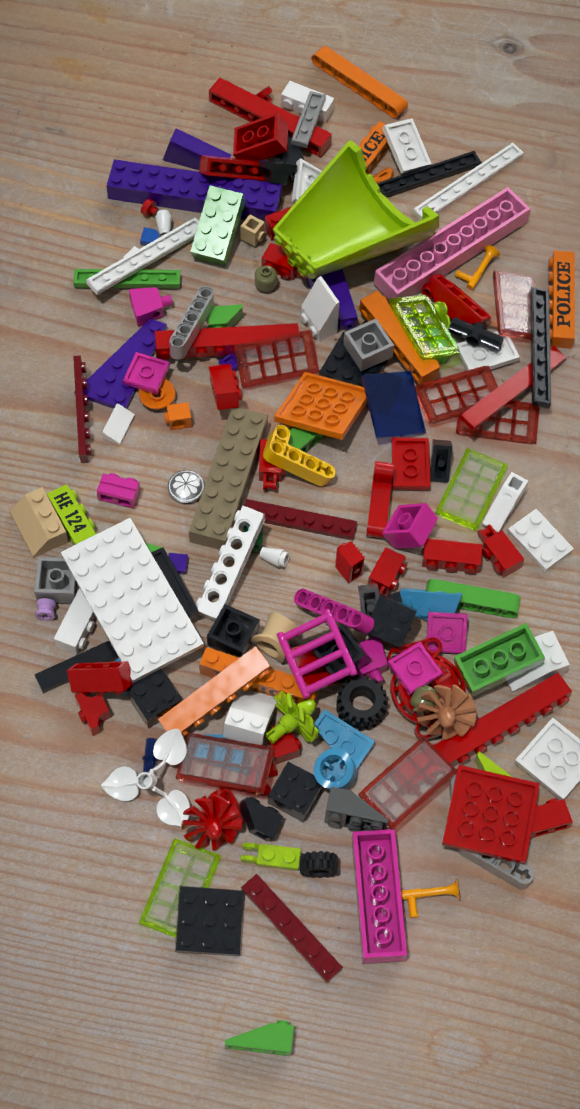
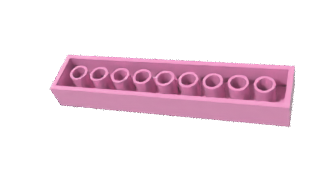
[374,187,531,304]

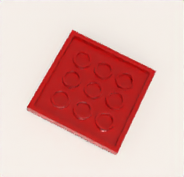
[442,765,540,864]

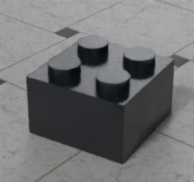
[369,593,417,648]
[207,604,260,658]
[312,624,371,684]
[126,669,182,729]
[268,761,323,823]

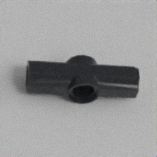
[448,317,504,352]

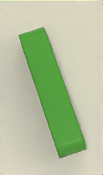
[426,579,521,618]

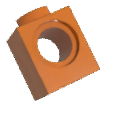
[164,402,192,430]

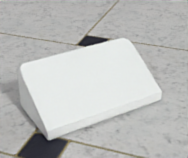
[102,404,135,445]

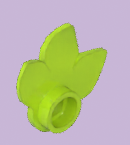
[430,301,450,332]

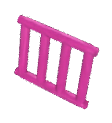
[276,609,358,699]

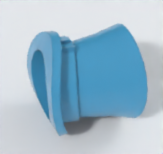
[314,748,357,790]

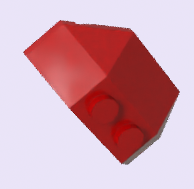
[430,274,492,324]

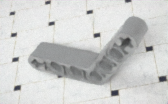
[449,775,534,889]

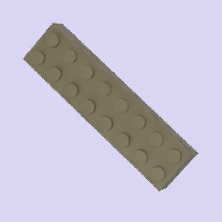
[189,407,268,550]

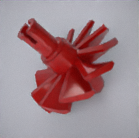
[181,794,242,850]

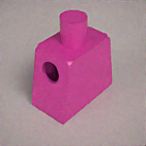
[129,287,172,327]
[357,637,387,684]

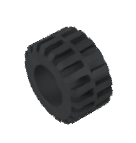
[336,675,388,731]

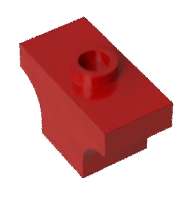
[75,692,111,736]

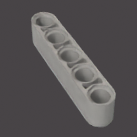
[170,286,214,359]

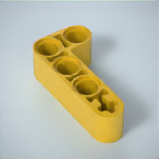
[263,425,336,487]

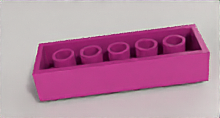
[351,829,407,964]

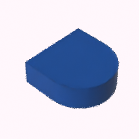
[140,227,159,245]

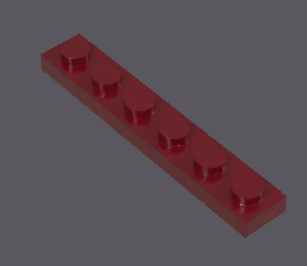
[73,355,91,463]
[245,499,357,541]
[241,874,343,984]

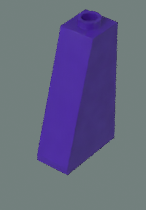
[163,128,231,170]
[307,269,358,330]

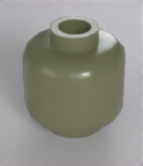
[255,266,277,292]
[410,684,440,716]

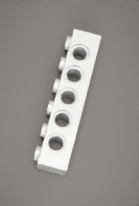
[196,506,266,621]

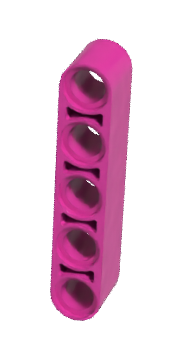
[294,588,374,634]

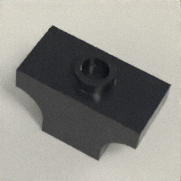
[259,158,297,185]

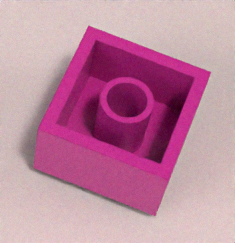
[382,503,438,549]

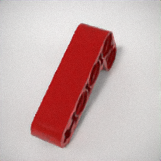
[366,461,394,538]

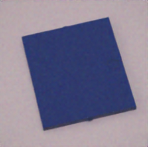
[361,371,426,439]

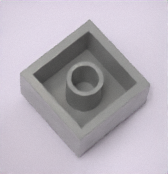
[343,319,394,371]
[34,557,78,603]

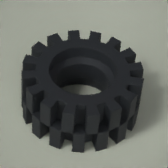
[300,851,338,878]

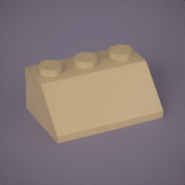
[10,487,68,558]

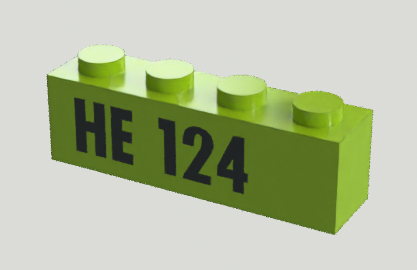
[47,484,98,546]

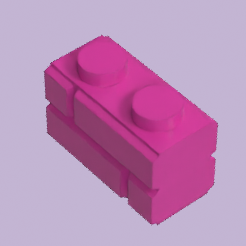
[97,473,140,509]

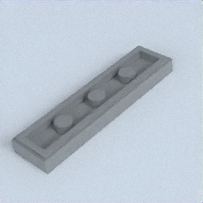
[291,91,326,148]

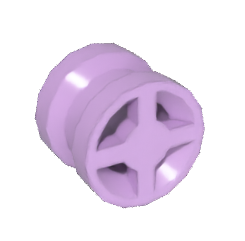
[35,598,56,621]

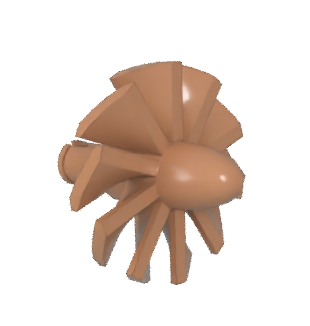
[417,685,477,739]

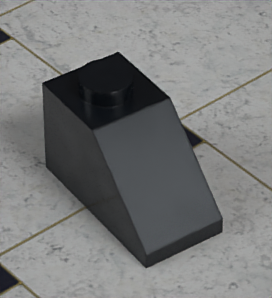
[430,439,452,482]

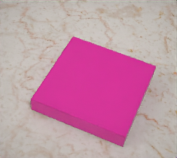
[123,352,170,394]
[426,611,468,653]
[387,642,443,695]

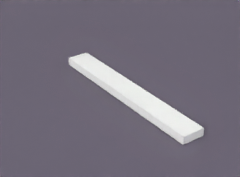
[413,143,524,220]
[86,217,199,295]

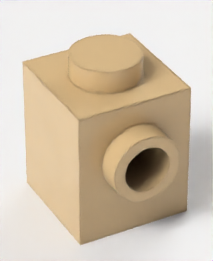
[240,215,266,246]

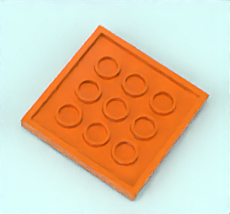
[274,372,372,440]

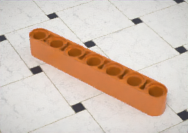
[311,46,408,118]

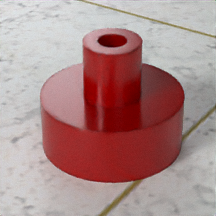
[256,86,273,102]
[141,198,159,217]

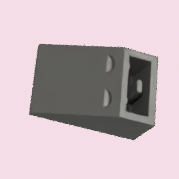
[324,787,388,832]

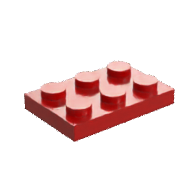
[391,437,430,490]

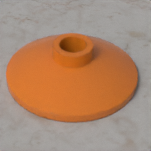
[139,379,175,410]

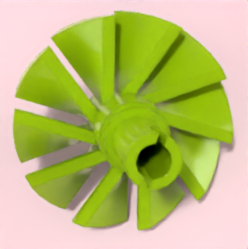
[265,690,319,744]

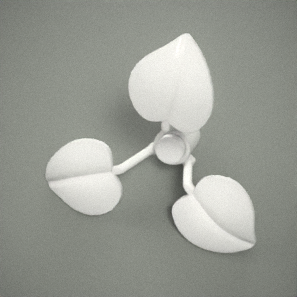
[101,729,190,827]

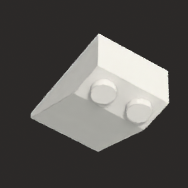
[300,276,340,342]
[507,631,570,693]
[223,689,277,748]

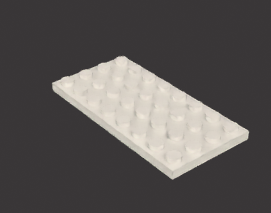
[61,518,204,683]

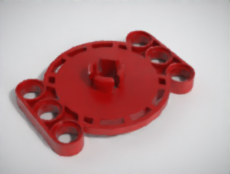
[386,637,465,741]

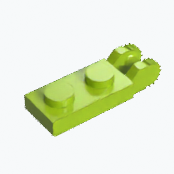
[240,842,301,871]

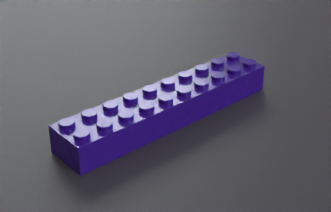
[106,159,282,222]

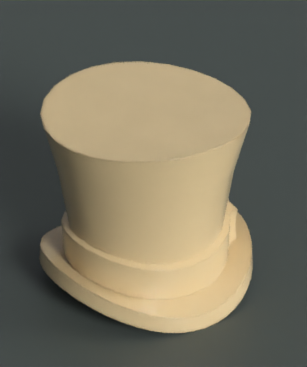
[251,612,297,662]

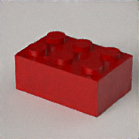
[233,112,288,161]

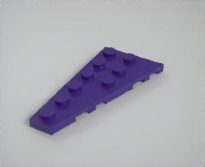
[74,319,167,409]

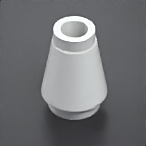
[155,210,172,236]
[259,547,289,568]

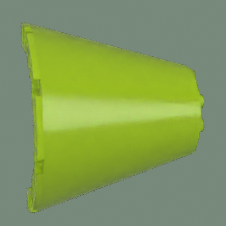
[273,140,440,279]

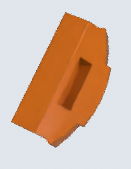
[373,167,394,183]

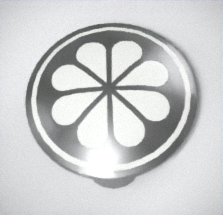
[168,470,205,504]

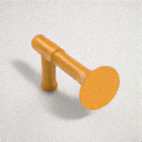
[455,245,500,290]
[401,878,460,918]

